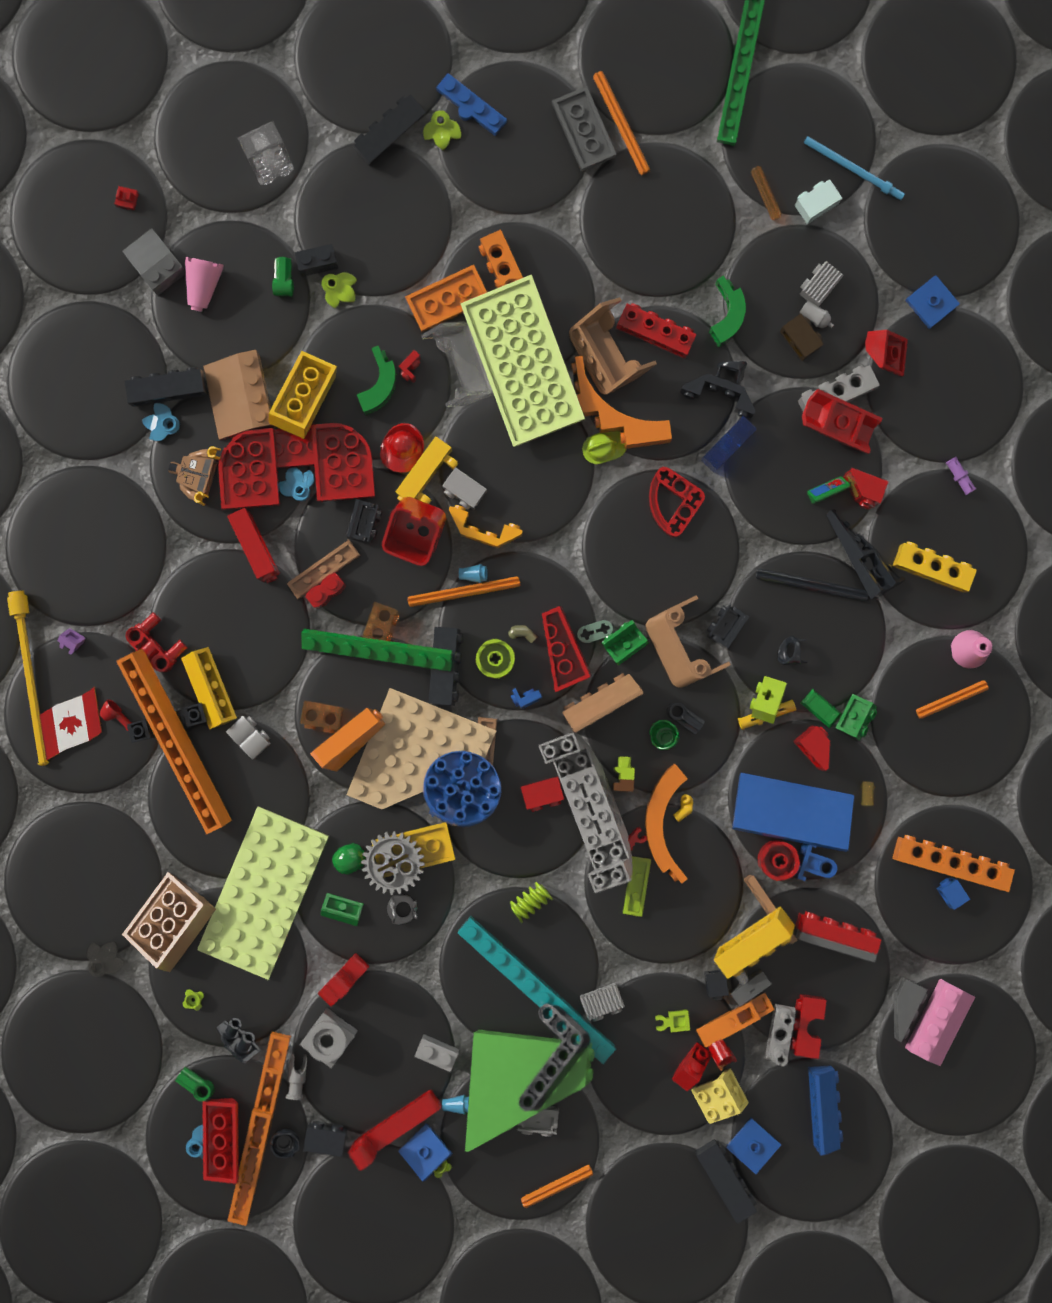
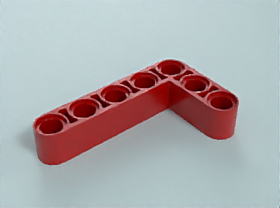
[348,1089,442,1171]

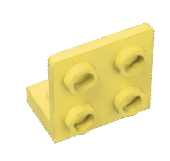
[692,1068,749,1124]

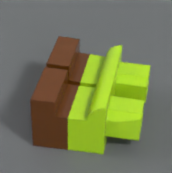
[612,757,635,792]

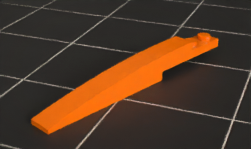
[228,1032,291,1226]

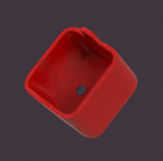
[382,497,446,566]

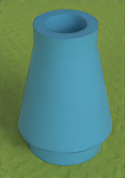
[459,564,488,583]
[442,1095,469,1115]

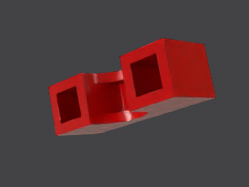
[790,994,827,1059]

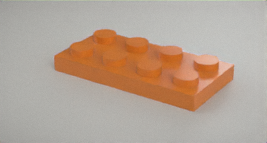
[405,265,487,332]

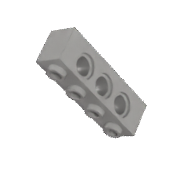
[798,365,880,412]

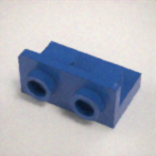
[511,688,542,709]

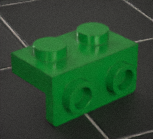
[602,620,649,666]

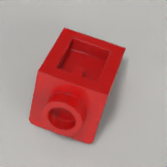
[399,350,421,383]

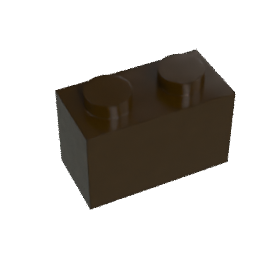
[780,314,823,361]

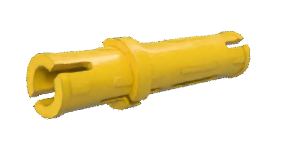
[738,700,796,730]

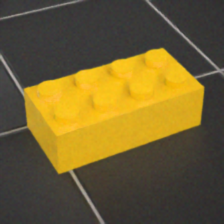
[269,351,337,439]
[714,906,795,979]

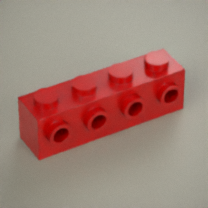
[616,303,696,359]

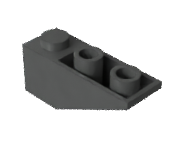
[893,976,927,1042]

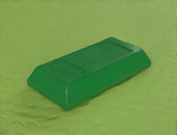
[800,689,841,728]

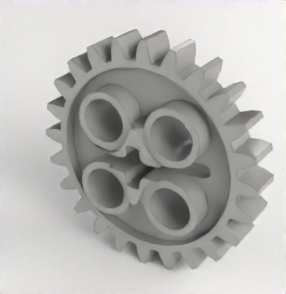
[361,831,425,895]

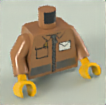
[169,446,221,506]

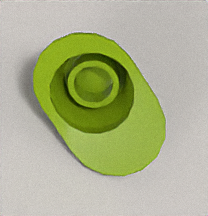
[582,431,626,464]

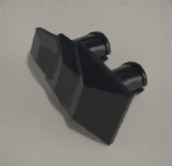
[217,1018,261,1064]

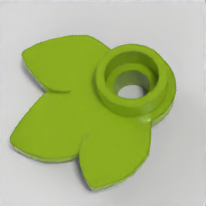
[423,110,461,150]
[321,272,357,308]

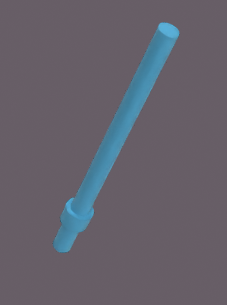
[804,137,905,200]

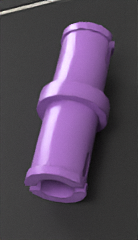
[946,457,976,495]

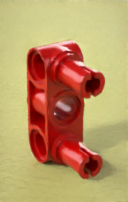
[125,612,188,673]

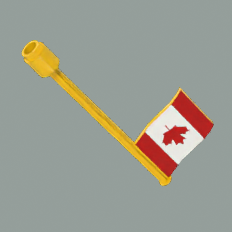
[7,591,102,766]

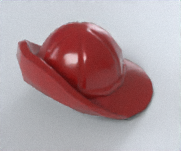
[380,423,424,472]

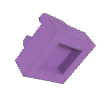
[57,628,86,654]

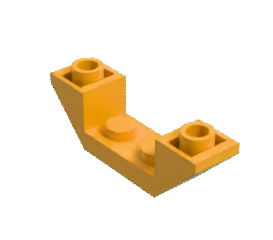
[449,505,523,548]

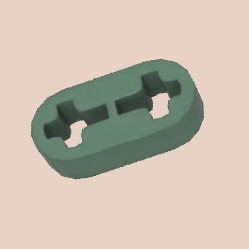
[577,620,613,643]

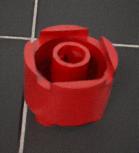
[758,840,800,881]

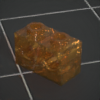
[362,602,400,641]
[300,700,344,733]

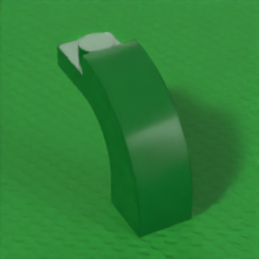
[709,275,746,347]
[357,345,397,416]

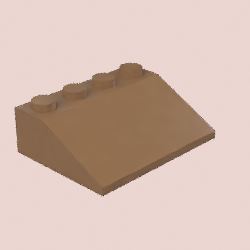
[204,350,275,440]
[562,673,643,732]
[122,872,216,972]

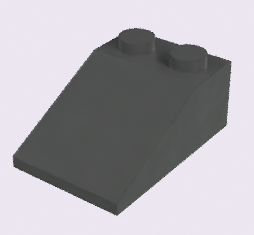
[122,228,186,296]

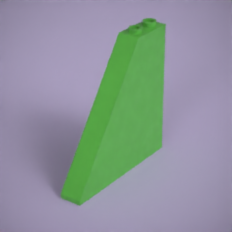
[465,1030,595,1152]

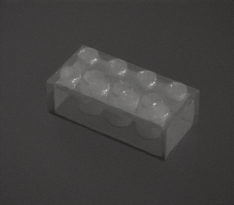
[238,121,294,185]

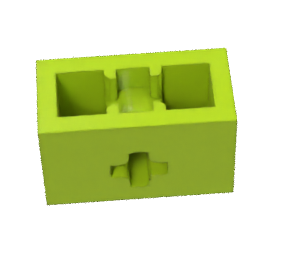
[750,676,787,724]

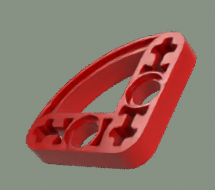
[649,467,705,537]

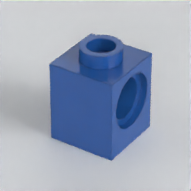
[936,878,970,910]

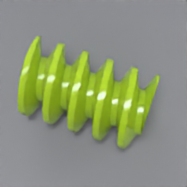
[510,882,553,923]

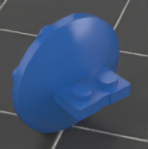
[423,751,501,827]

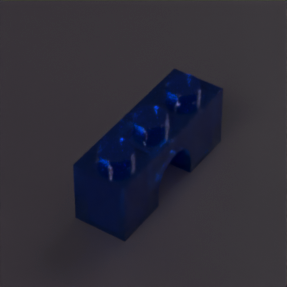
[701,416,757,474]

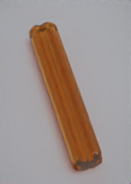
[751,166,782,220]

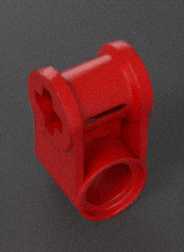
[709,1039,737,1071]

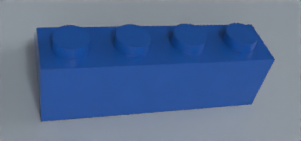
[808,1066,843,1155]

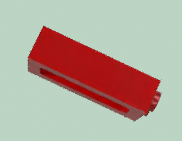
[227,508,280,583]

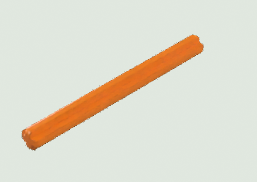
[594,71,650,175]
[408,576,520,607]

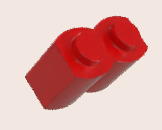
[305,573,346,609]

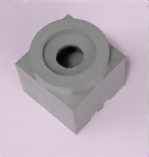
[300,1008,358,1068]

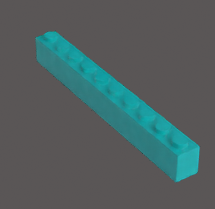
[457,916,616,1064]

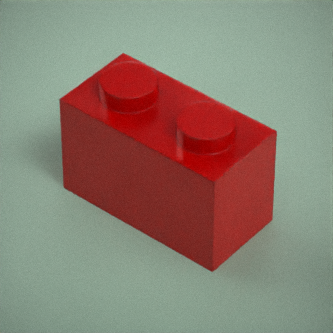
[521,776,564,812]

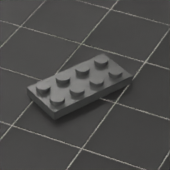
[552,86,617,171]

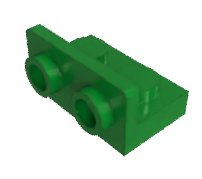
[836,694,877,741]

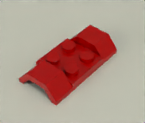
[802,389,883,454]

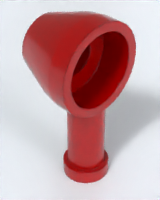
[99,699,133,731]

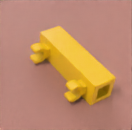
[395,436,458,504]

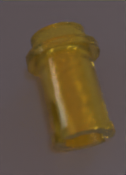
[860,781,876,806]

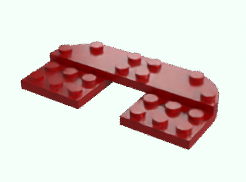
[219,423,375,510]

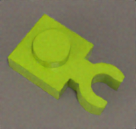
[655,1010,690,1032]

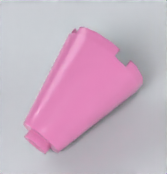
[185,257,224,312]
[951,630,992,668]

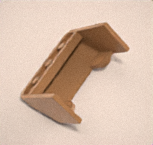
[569,297,657,394]
[645,595,731,688]

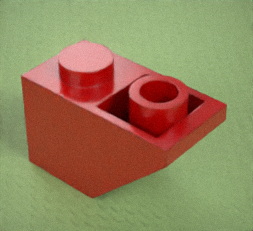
[672,1042,712,1091]

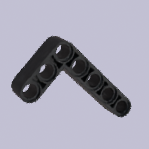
[519,1004,591,1111]

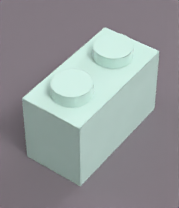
[795,179,842,224]

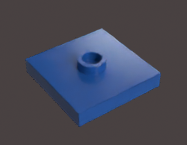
[905,275,960,329]
[726,1118,781,1174]
[398,1124,452,1181]

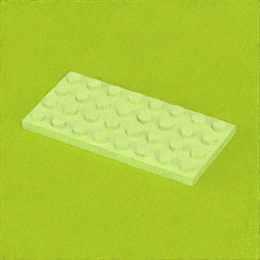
[460,275,585,447]
[197,806,329,980]

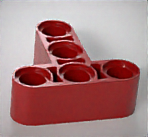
[317,953,370,1007]

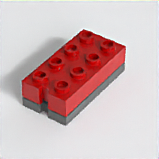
[793,911,881,962]

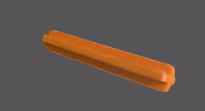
[916,680,989,719]
[521,1165,593,1208]

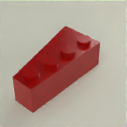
[542,606,592,692]

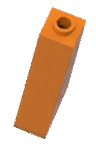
[310,708,386,771]

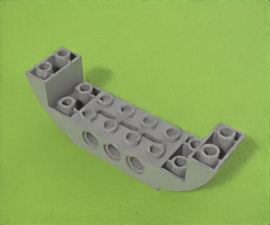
[538,732,632,893]

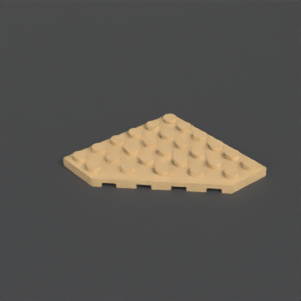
[347,688,496,809]

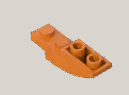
[696,992,774,1047]

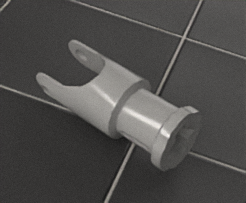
[286,1054,307,1100]

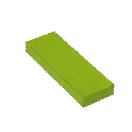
[623,856,651,917]

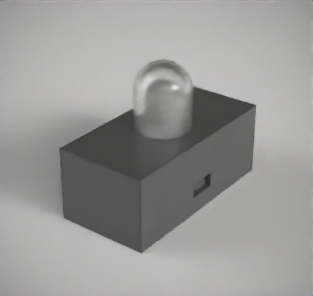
[729,969,771,1007]

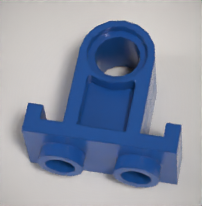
[795,844,837,881]

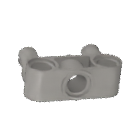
[766,1004,795,1066]

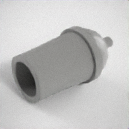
[800,300,834,328]

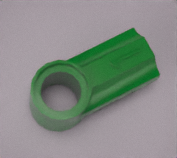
[272,257,294,296]
[175,1066,215,1101]

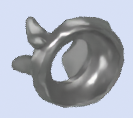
[387,894,418,925]

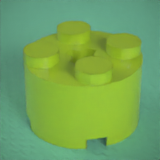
[476,639,515,679]

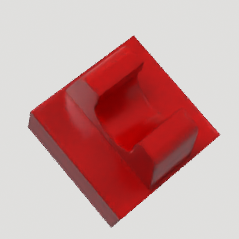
[114,186,139,211]

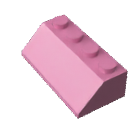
[905,979,975,1066]

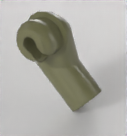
[508,625,537,644]

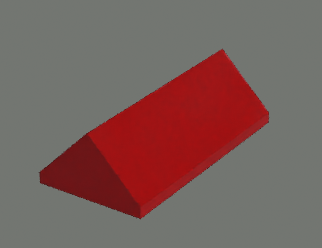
[203,1097,239,1184]

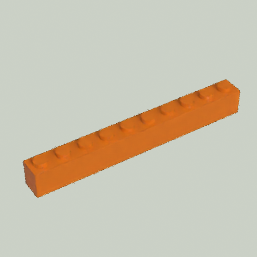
[116,649,232,834]

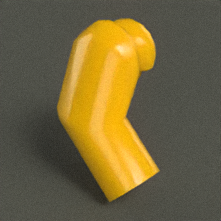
[673,794,693,822]

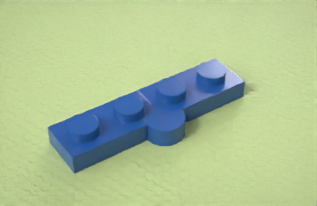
[436,73,507,136]

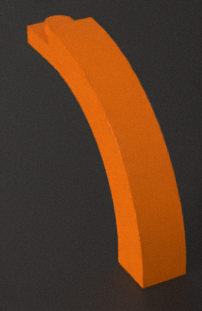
[645,764,688,883]

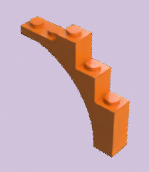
[571,356,672,449]

